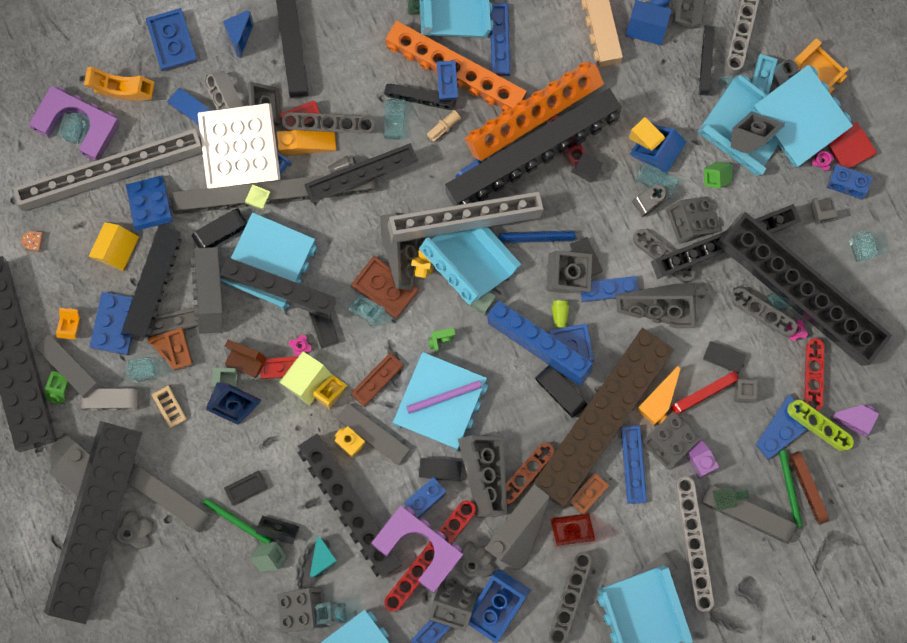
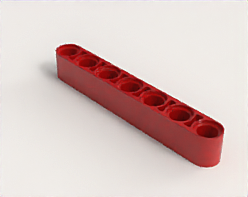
[384,500,475,612]

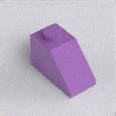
[831,405,879,437]
[686,438,719,479]

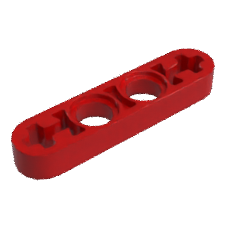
[804,338,824,411]
[671,371,740,415]

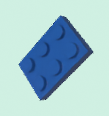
[145,8,197,72]
[126,175,173,231]
[89,292,133,355]

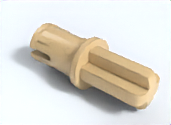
[427,110,461,142]

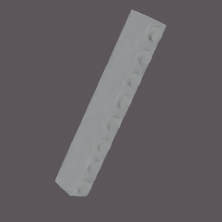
[388,192,543,243]

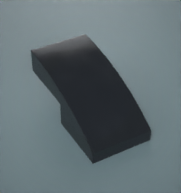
[419,458,462,482]

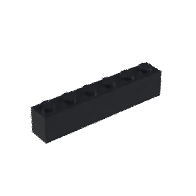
[121,225,182,342]
[220,257,336,320]

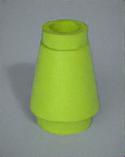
[551,301,570,328]

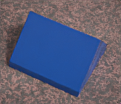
[625,0,671,45]
[223,11,254,58]

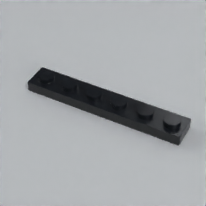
[304,143,418,203]

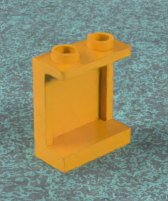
[793,38,849,94]

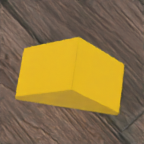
[629,117,665,151]
[313,374,348,409]

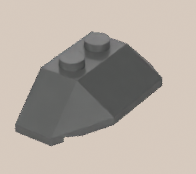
[51,432,90,497]

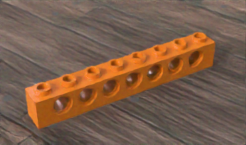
[385,20,527,111]
[465,61,604,161]

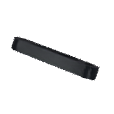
[699,25,714,96]
[384,84,457,110]

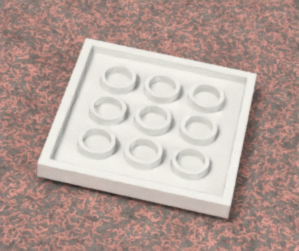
[198,103,281,188]

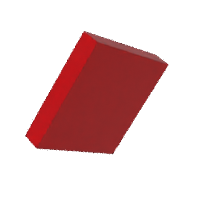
[827,122,877,169]

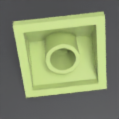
[280,351,332,406]

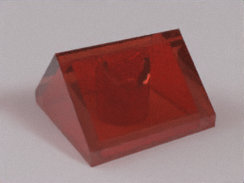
[550,513,595,549]

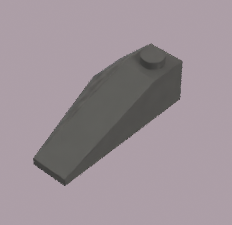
[380,213,423,290]
[616,284,696,328]
[485,484,550,569]

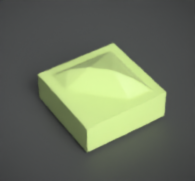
[245,185,271,210]

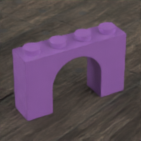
[29,86,120,161]
[371,506,463,594]

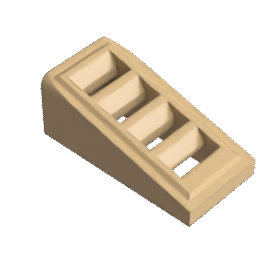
[151,385,187,428]

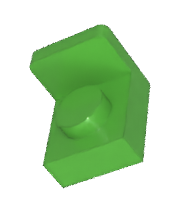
[428,328,455,353]
[45,371,69,404]

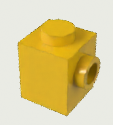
[334,426,365,458]

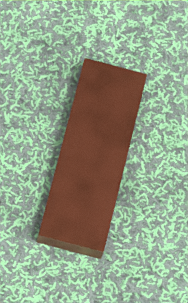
[350,352,404,407]

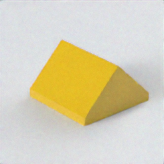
[89,222,140,272]

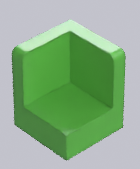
[704,162,732,189]

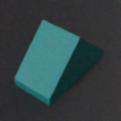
[310,537,337,578]

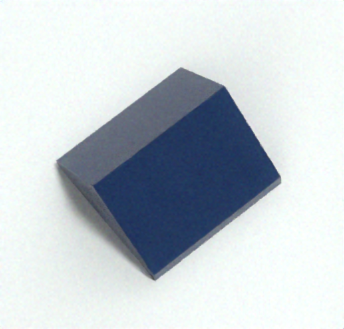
[206,382,261,425]

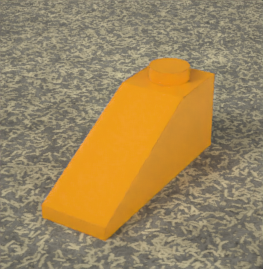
[277,130,336,156]
[637,366,681,426]

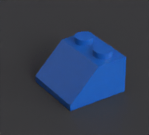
[630,124,687,173]

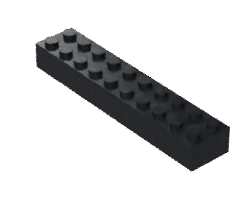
[445,88,622,206]
[716,212,892,366]
[0,256,57,452]
[44,421,142,624]

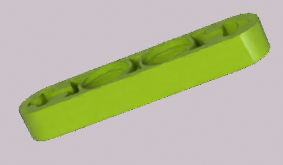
[787,400,854,451]

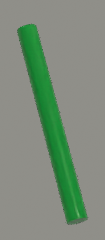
[779,450,803,528]
[203,498,272,544]

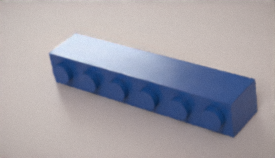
[487,301,593,386]

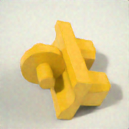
[411,250,434,278]

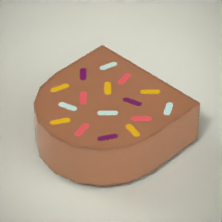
[21,231,43,252]

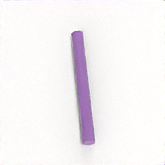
[406,380,482,413]

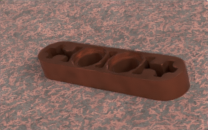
[506,443,554,505]
[789,451,829,525]

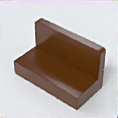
[225,340,267,378]

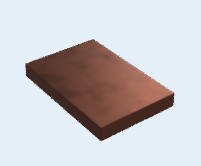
[351,256,419,320]

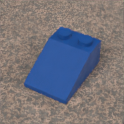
[468,569,531,643]

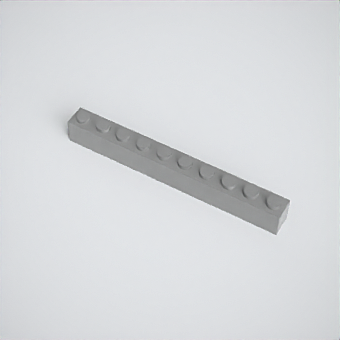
[13,129,203,211]

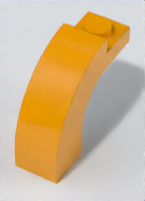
[84,67,155,101]

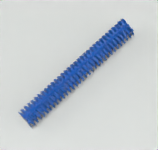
[499,230,575,243]

